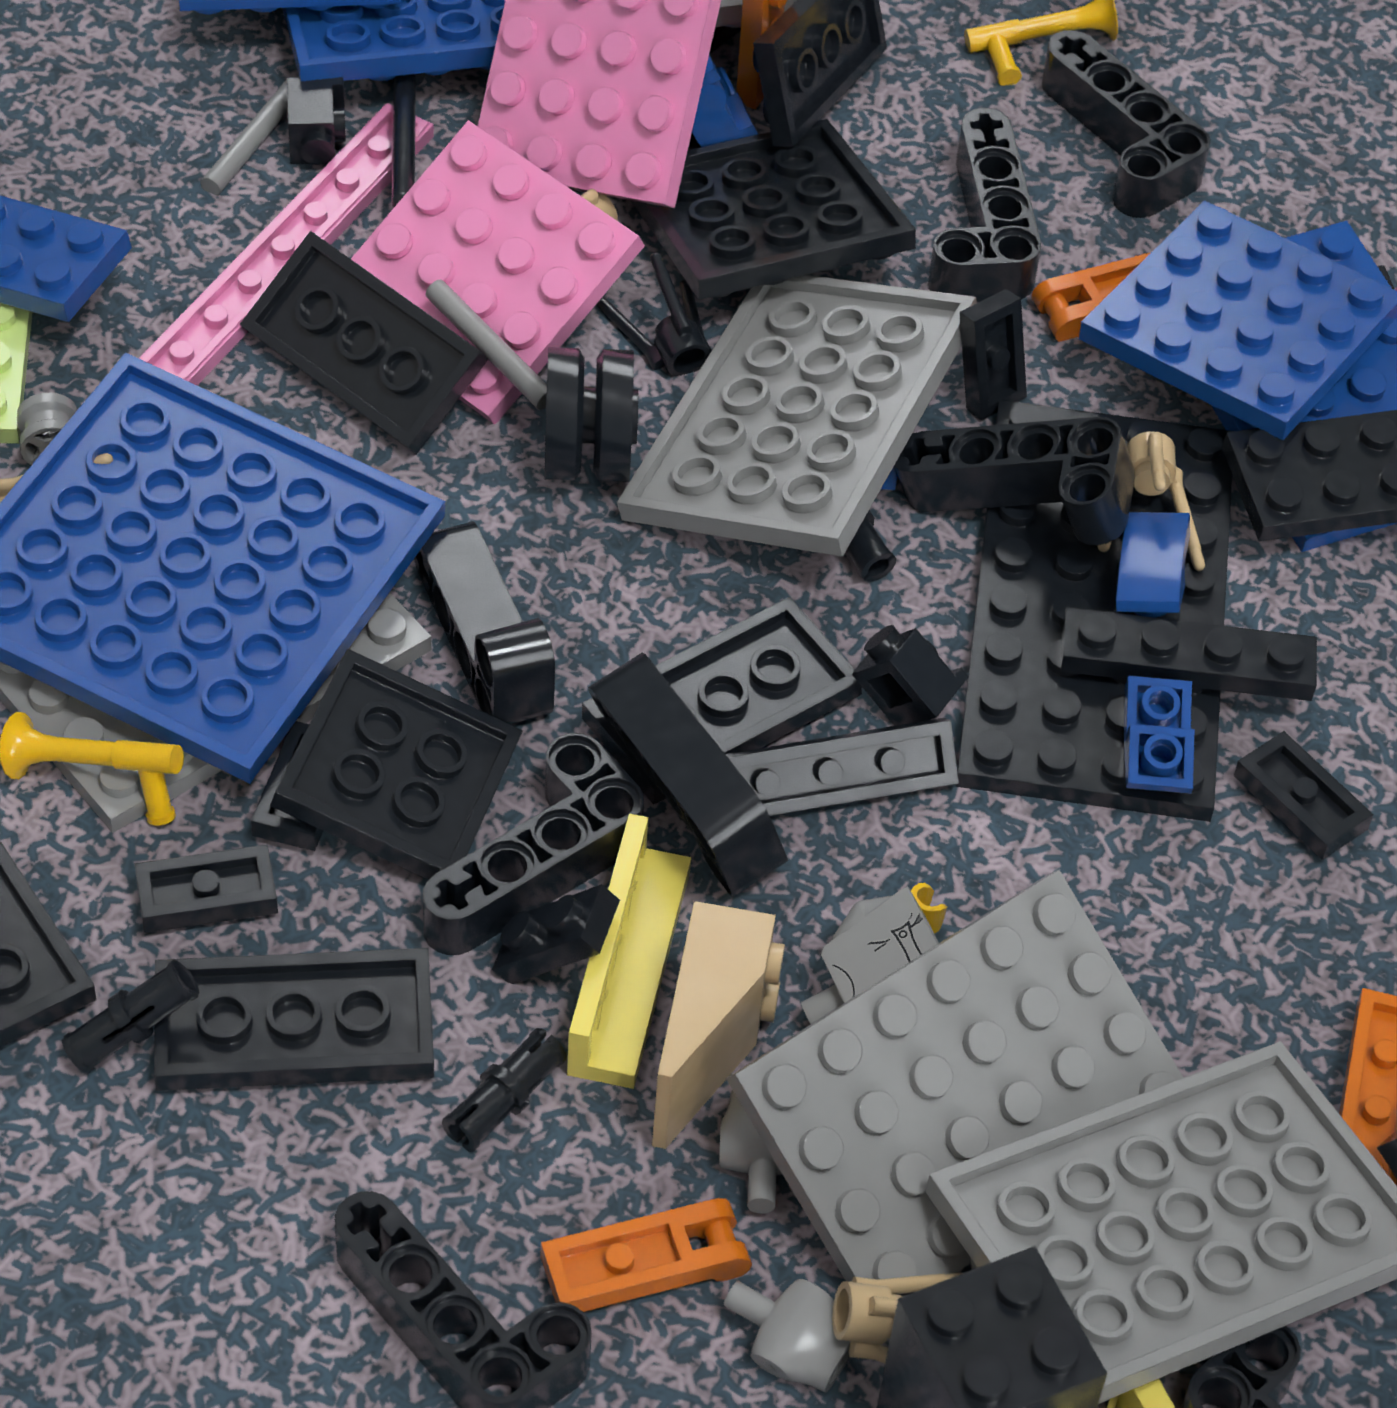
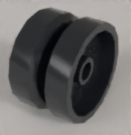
[544,347,638,482]

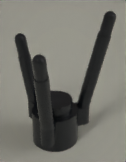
[596,252,712,376]

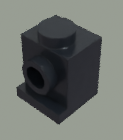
[287,77,346,165]
[852,625,969,726]

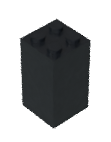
[876,1246,1108,1408]

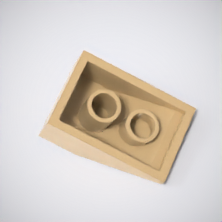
[652,901,785,1149]

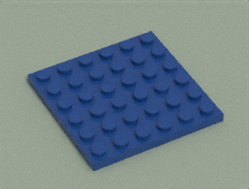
[0,352,446,784]

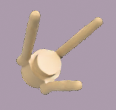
[1098,432,1205,571]
[832,1273,963,1364]

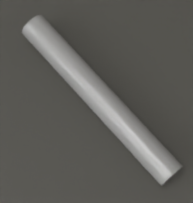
[201,76,296,196]
[425,280,547,410]

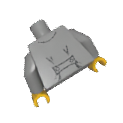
[801,883,947,1024]

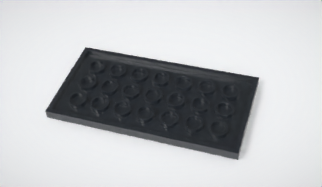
[956,400,1232,822]

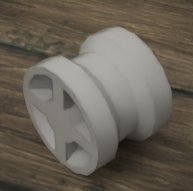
[17,393,77,465]

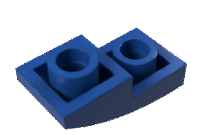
[1116,512,1190,617]
[1124,676,1195,794]

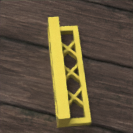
[567,814,691,1089]

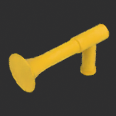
[964,0,1118,86]
[0,712,184,826]

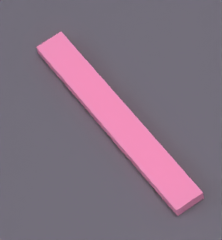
[139,103,434,386]

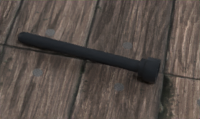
[387,73,426,208]

